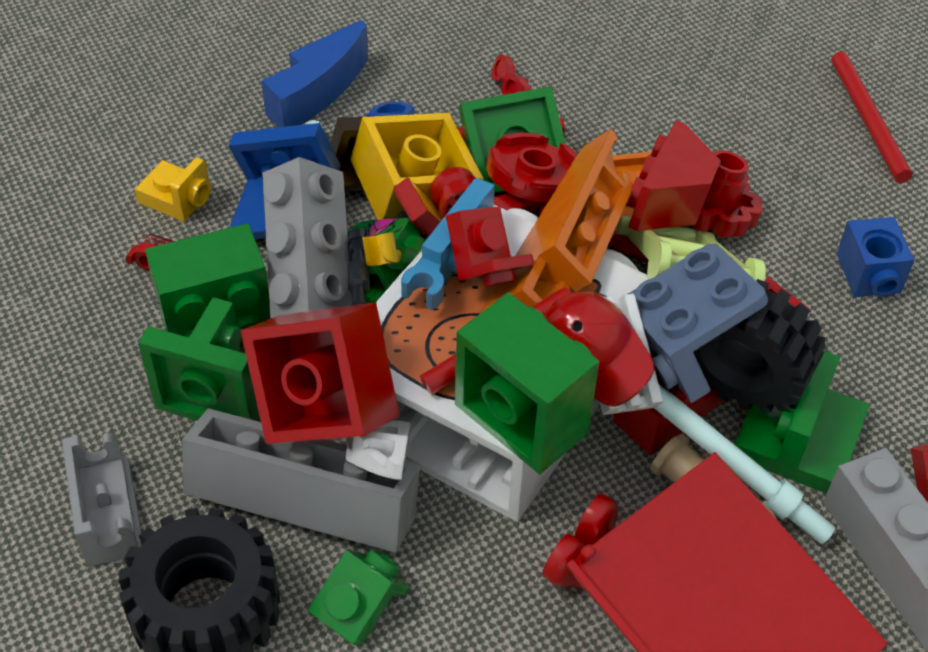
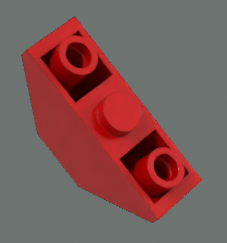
[626,120,721,231]

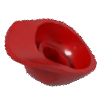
[545,291,654,407]

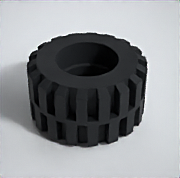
[118,508,281,652]

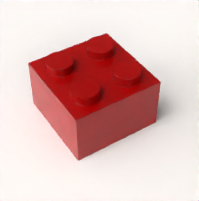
[241,302,400,444]

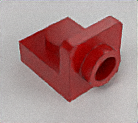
[445,206,534,287]

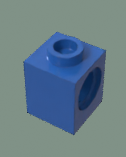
[836,217,914,297]

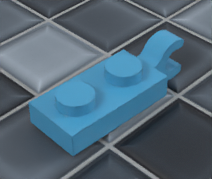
[401,178,495,310]

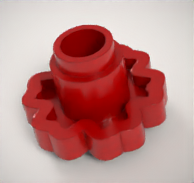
[690,150,763,238]

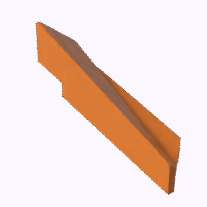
[481,129,633,312]

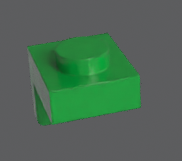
[308,548,411,645]

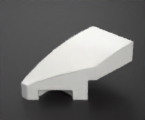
[346,420,410,480]

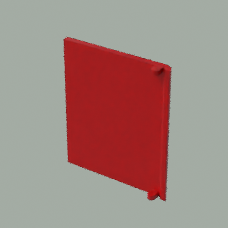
[565,452,888,652]

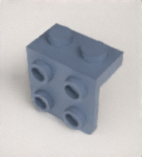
[628,244,768,403]

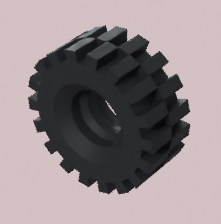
[693,279,826,413]

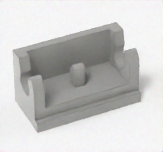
[62,433,142,567]

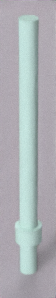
[574,323,835,544]

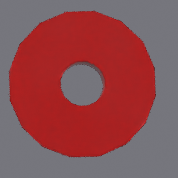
[486,132,578,203]

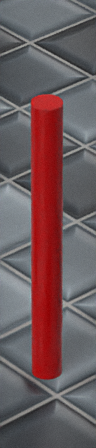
[831,51,913,183]

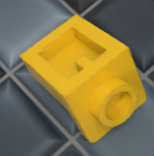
[135,157,211,222]

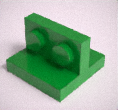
[458,86,565,196]
[138,297,261,422]
[735,350,870,494]

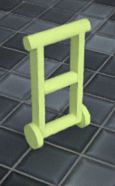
[616,215,766,281]

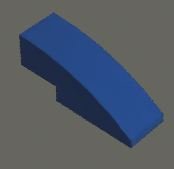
[261,20,368,127]

